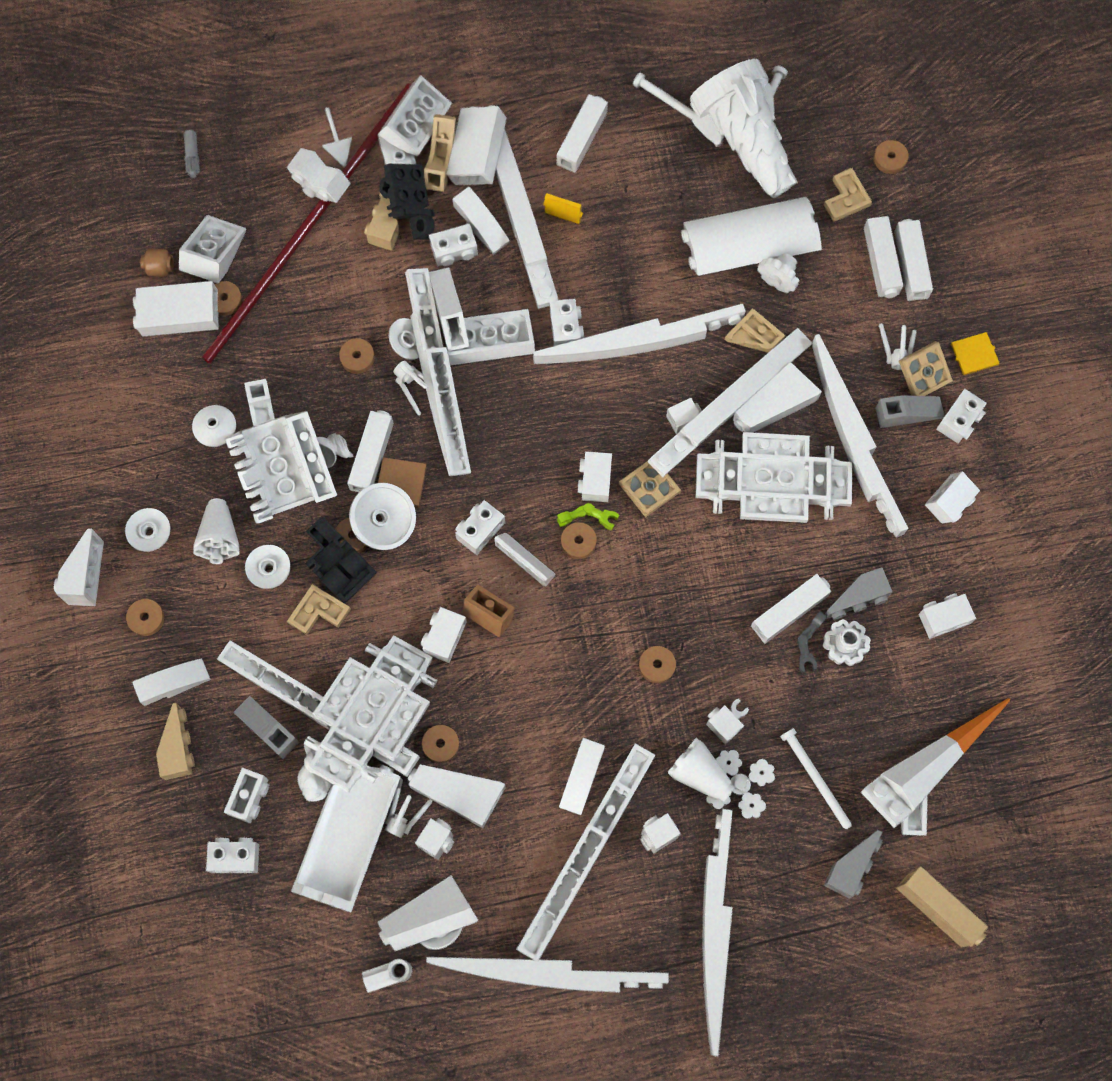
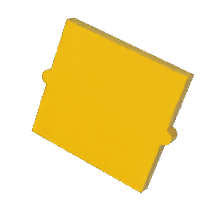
[543,193,583,224]
[951,332,1000,375]

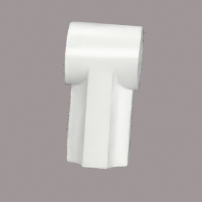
[362,959,412,993]

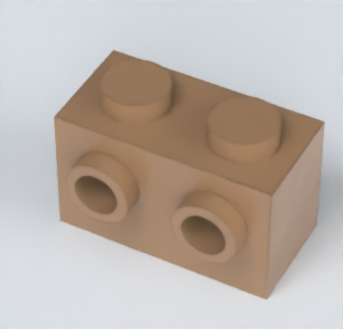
[462,584,515,638]

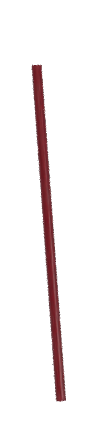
[202,83,411,364]

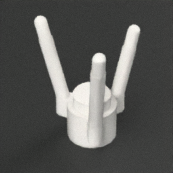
[879,323,916,370]
[394,361,428,416]
[385,778,432,838]

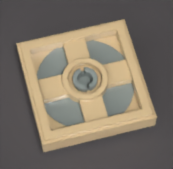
[899,341,953,396]
[619,461,681,517]

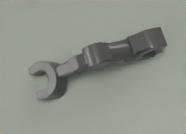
[797,611,827,673]

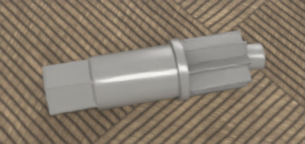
[184,130,200,178]

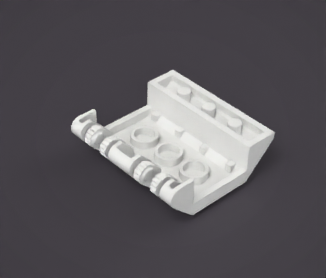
[225,411,337,523]

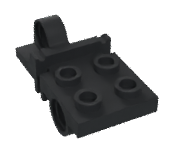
[379,163,435,240]
[305,516,377,604]

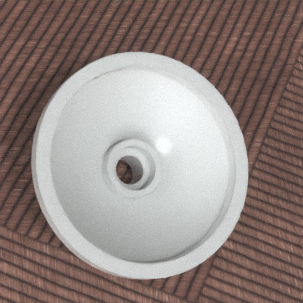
[349,483,416,550]

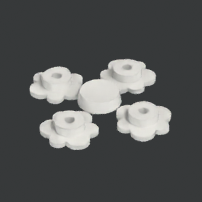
[706,750,775,819]

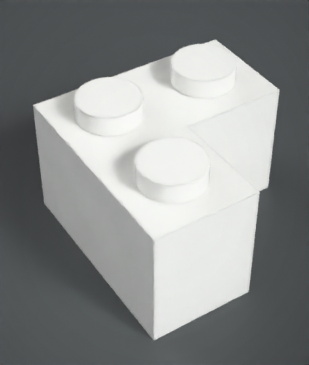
[287,148,351,203]

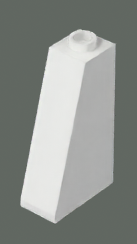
[429,268,469,351]
[733,362,822,433]
[408,764,506,828]
[378,876,478,951]

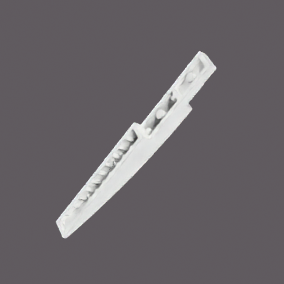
[495,129,558,309]
[405,268,471,476]
[533,304,745,364]
[648,328,812,477]
[812,334,908,538]
[217,641,420,777]
[517,744,655,962]
[703,809,732,1056]
[427,957,668,992]

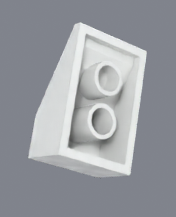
[179,215,246,283]
[54,529,104,606]

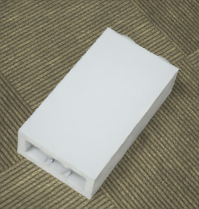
[446,105,506,185]
[133,281,219,336]

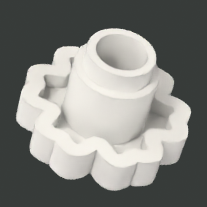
[757,253,799,293]
[823,619,870,666]

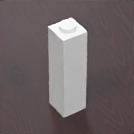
[557,94,608,173]
[864,216,903,298]
[894,219,933,301]
[347,410,394,492]
[751,574,831,644]

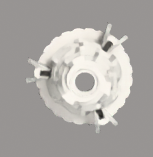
[690,59,798,198]

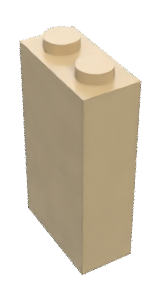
[896,866,988,947]

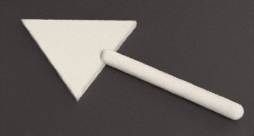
[322,108,352,167]

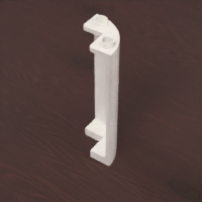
[681,197,822,276]
[291,765,401,912]

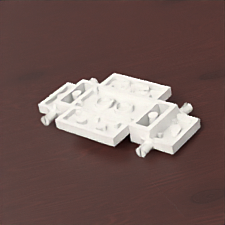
[695,432,852,523]
[304,635,437,792]

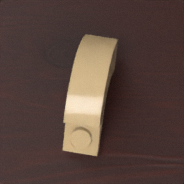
[424,114,456,192]

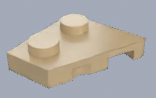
[725,309,785,353]

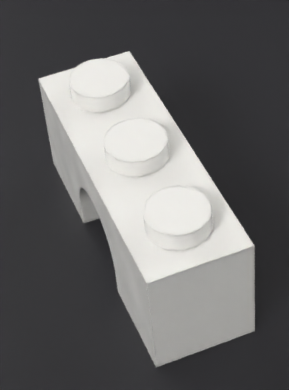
[244,379,275,426]

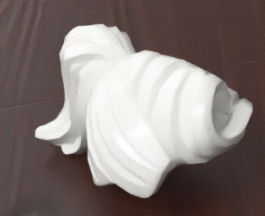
[317,433,353,468]
[297,745,332,801]

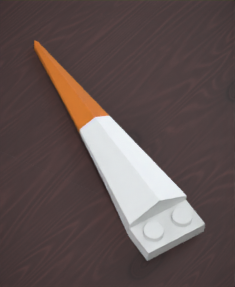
[861,698,1010,828]

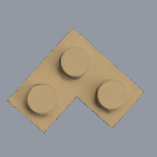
[824,168,872,222]
[287,584,351,635]

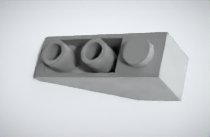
[875,395,945,428]
[825,568,892,620]
[233,696,299,759]
[823,830,883,898]

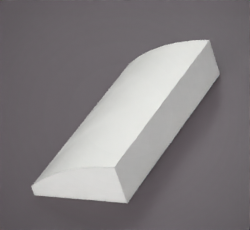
[378,75,452,156]
[447,309,535,366]

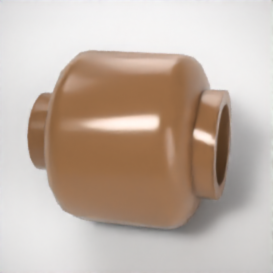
[140,248,174,277]

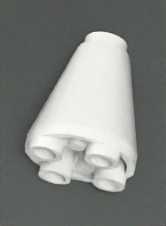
[193,498,240,564]
[668,738,735,802]

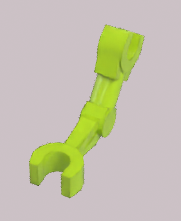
[556,503,619,530]

